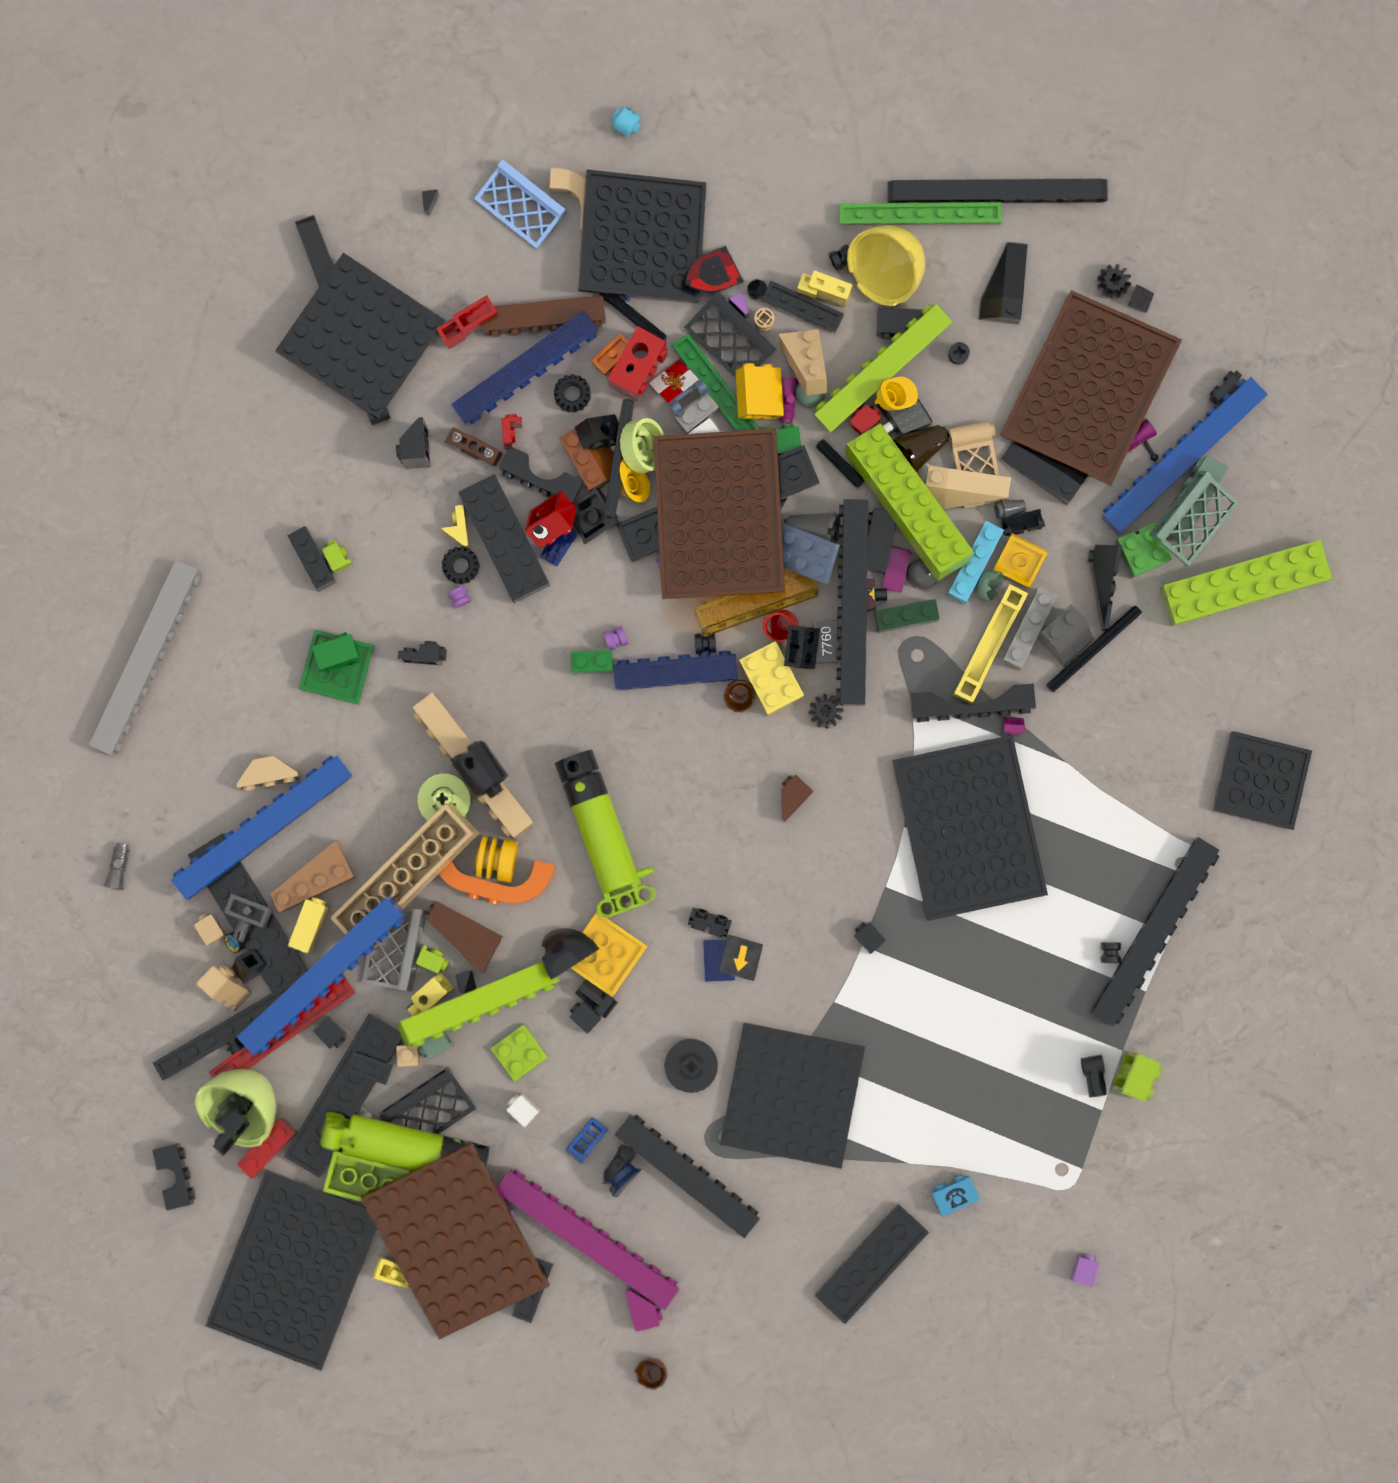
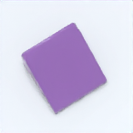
[728,294,749,318]

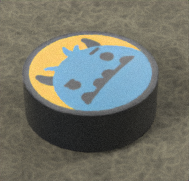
[225,931,245,953]

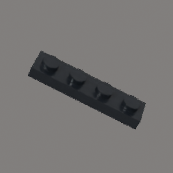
[762,280,844,333]

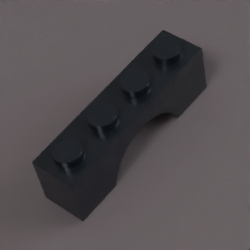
[499,446,584,503]

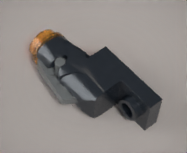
[213,1092,254,1157]

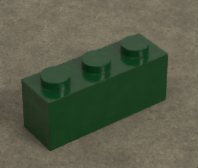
[874,599,940,633]

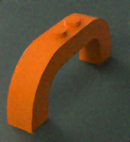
[439,859,556,905]

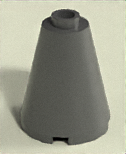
[783,513,841,543]

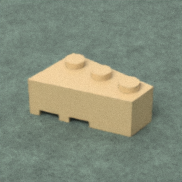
[778,329,827,395]

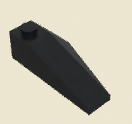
[978,242,1028,324]
[1087,545,1122,631]

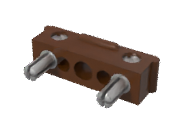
[445,427,502,467]

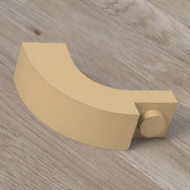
[550,168,585,234]

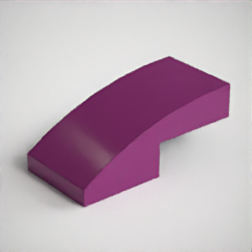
[882,546,911,593]

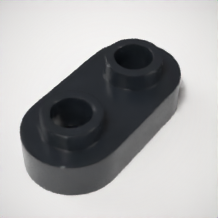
[1209,370,1242,405]

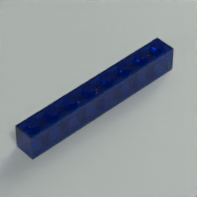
[451,309,599,425]

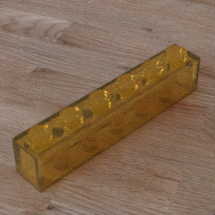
[694,572,819,637]

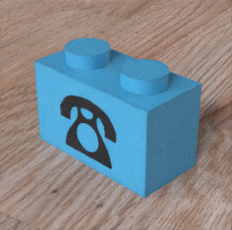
[931,1174,980,1217]

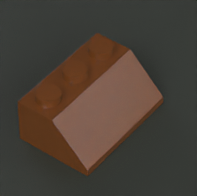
[559,429,614,492]

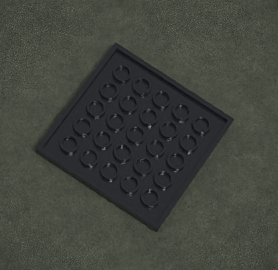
[578,169,707,303]
[275,252,445,420]
[720,1023,865,1169]

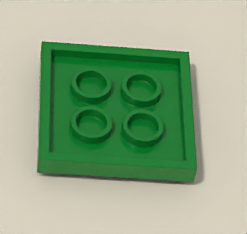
[299,630,375,705]

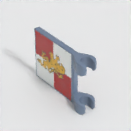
[648,359,710,416]

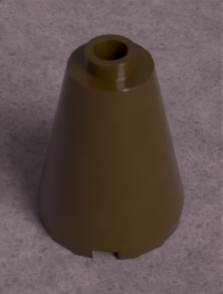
[893,425,949,472]

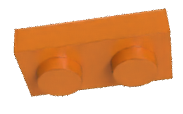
[591,333,635,377]

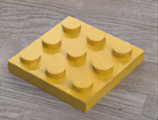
[571,912,648,997]

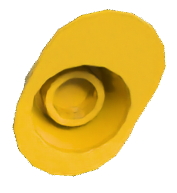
[874,377,918,411]
[619,458,651,503]

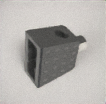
[882,398,933,436]

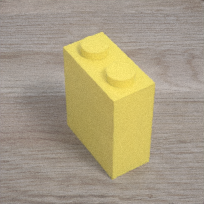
[288,897,330,953]

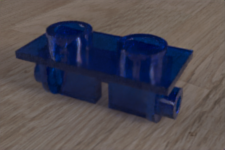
[540,527,578,566]

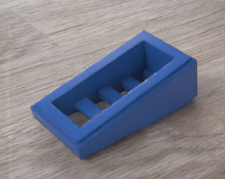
[565,1117,608,1163]

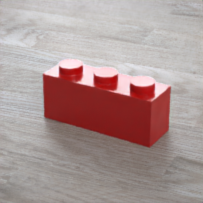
[237,1118,297,1179]

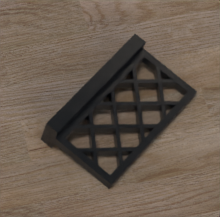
[684,292,776,378]
[379,1067,476,1134]

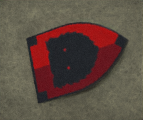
[684,246,744,293]

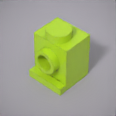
[322,540,353,573]
[415,945,449,974]

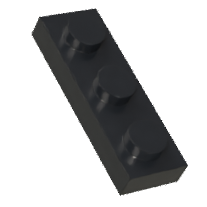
[512,1257,553,1323]

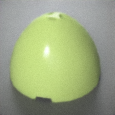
[195,1069,276,1147]

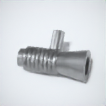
[103,843,130,890]

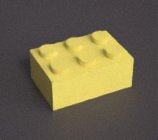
[739,641,804,716]

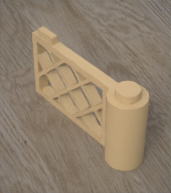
[948,421,1004,508]

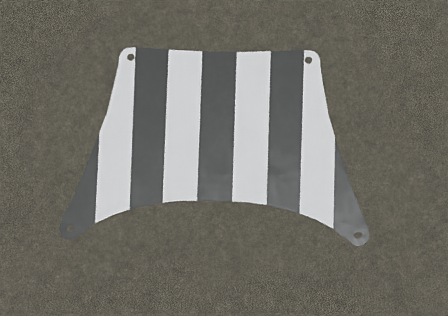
[705,636,1191,1190]

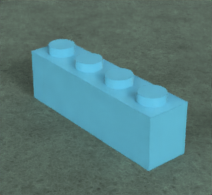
[947,521,1004,605]

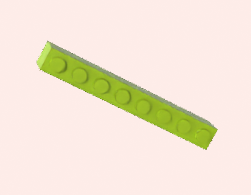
[814,304,953,432]
[397,962,559,1048]

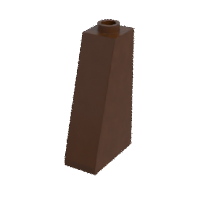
[426,902,503,973]

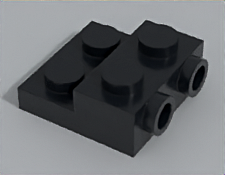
[398,641,447,666]

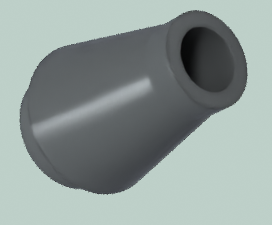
[994,499,1026,519]

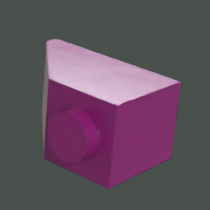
[625,1288,663,1332]

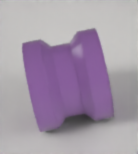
[447,585,472,609]

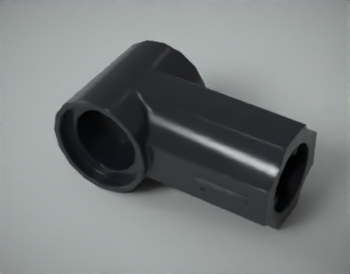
[575,979,618,1019]
[1081,1055,1107,1098]

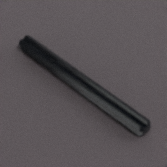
[604,399,634,518]
[1046,605,1142,693]

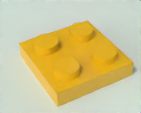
[993,533,1048,588]

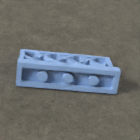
[474,159,568,249]

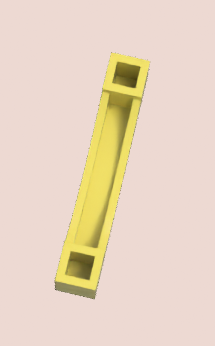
[952,584,1028,705]

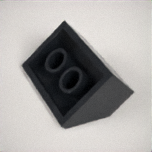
[396,417,430,469]

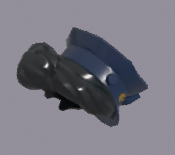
[602,1145,642,1198]

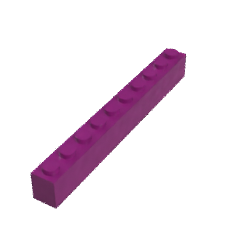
[497,1169,679,1310]

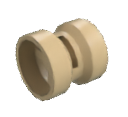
[754,308,774,332]

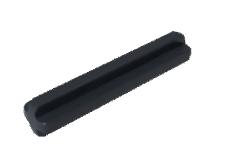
[816,439,864,488]

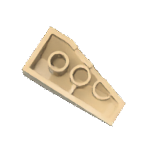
[926,466,1011,509]

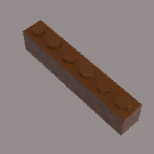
[483,296,606,337]

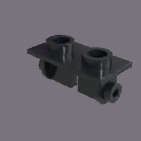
[1001,509,1045,537]
[688,908,732,938]

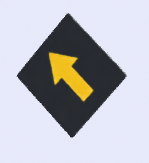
[720,935,763,981]

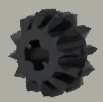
[1097,264,1131,299]
[808,694,843,729]

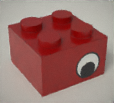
[525,490,576,548]

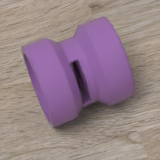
[603,625,629,650]

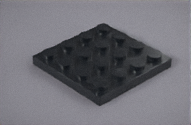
[1213,731,1312,830]

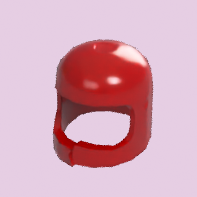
[762,609,798,642]

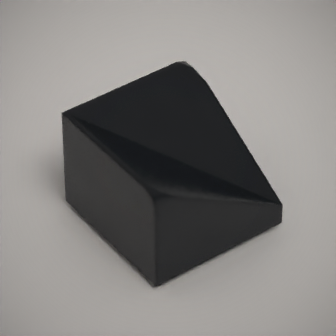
[455,970,477,994]

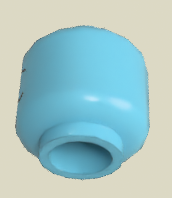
[611,106,641,137]

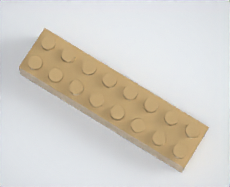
[413,693,535,839]
[331,804,480,935]

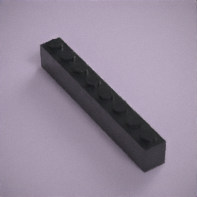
[615,1114,760,1239]

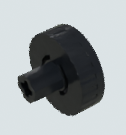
[664,1039,718,1093]

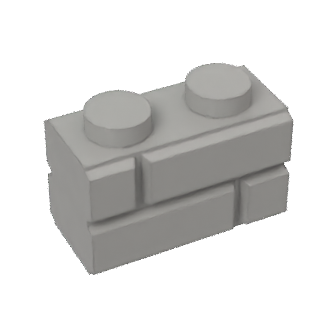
[674,394,719,434]

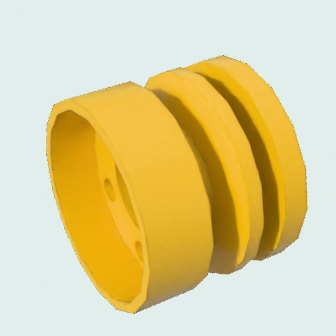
[475,835,518,883]

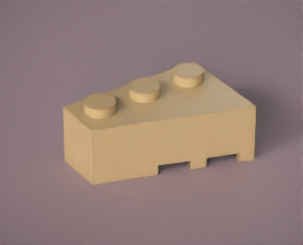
[196,965,252,1011]

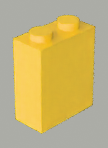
[735,363,784,420]

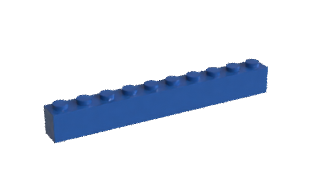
[1102,377,1268,535]
[171,756,352,901]
[237,896,406,1055]

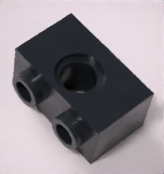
[575,414,619,450]

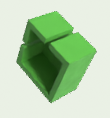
[1115,522,1172,579]

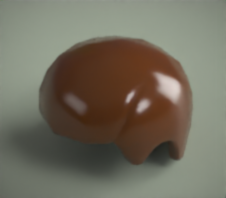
[724,680,755,712]
[635,1357,668,1390]

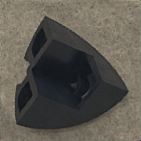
[542,928,599,980]

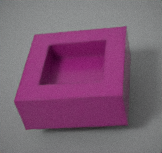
[1003,717,1025,735]

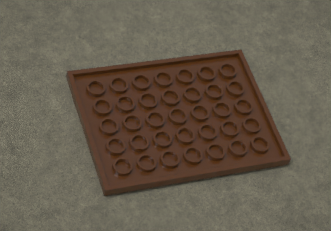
[1000,290,1182,486]
[654,428,785,600]
[361,1142,550,1340]

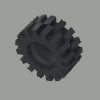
[554,374,591,413]
[442,546,479,585]

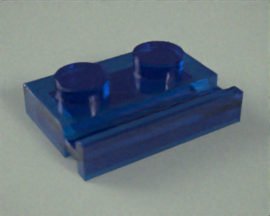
[703,940,735,982]

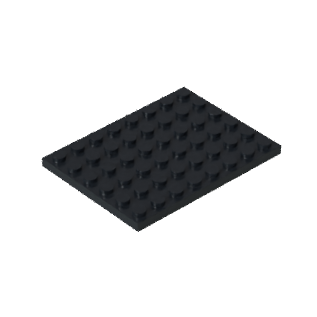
[892,735,1048,921]
[205,1170,377,1371]

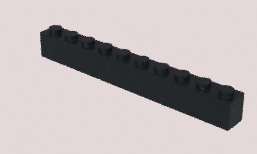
[836,499,868,706]
[1090,837,1220,1026]

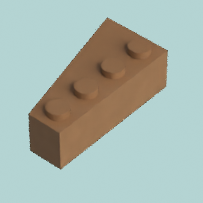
[270,840,356,913]

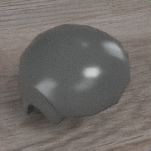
[906,559,937,589]

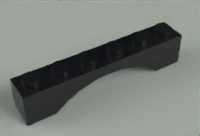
[910,683,1036,723]

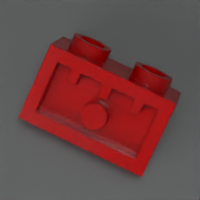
[501,414,522,449]

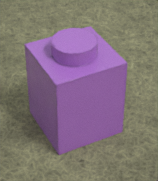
[1070,1253,1100,1287]

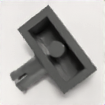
[224,894,273,942]

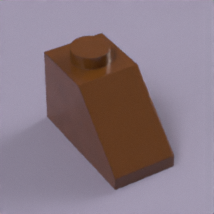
[781,775,814,822]

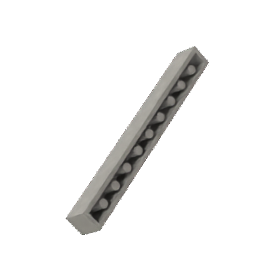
[89,560,201,757]

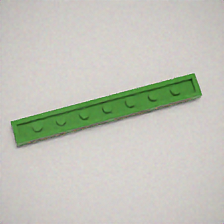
[839,202,1002,225]

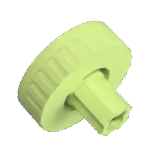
[620,418,664,473]
[417,773,472,821]

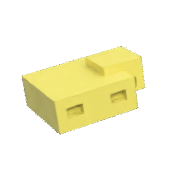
[797,270,853,308]

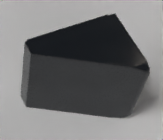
[422,190,439,216]
[1128,284,1154,313]

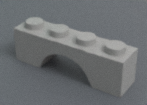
[1001,586,1058,670]

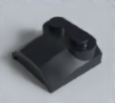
[573,488,619,544]

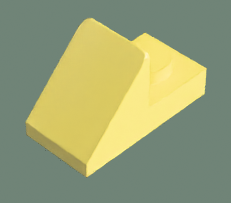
[441,505,469,548]
[372,1257,408,1288]

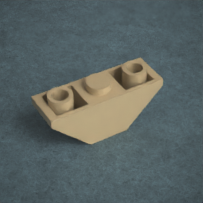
[237,756,300,792]

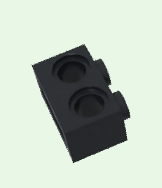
[784,625,820,669]

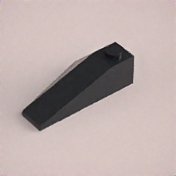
[1001,442,1088,505]

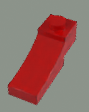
[436,295,498,349]

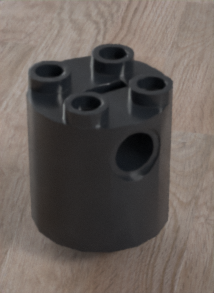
[450,740,509,799]

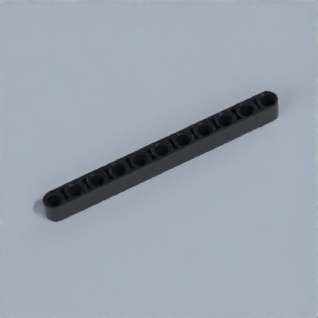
[887,179,1108,204]
[295,215,391,426]

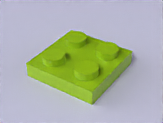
[491,1024,548,1082]

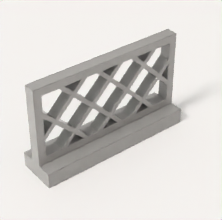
[362,907,427,992]

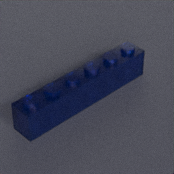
[613,651,738,691]

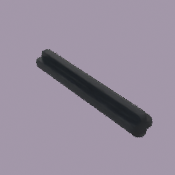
[600,294,667,341]

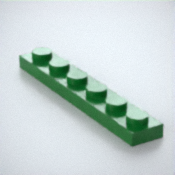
[672,333,760,431]

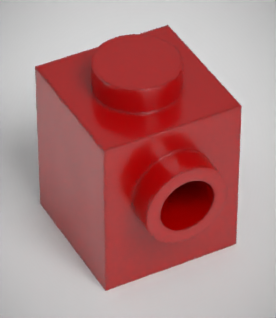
[849,404,881,436]

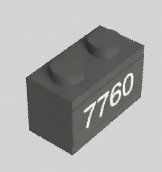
[812,620,840,664]

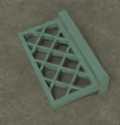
[1149,471,1239,566]

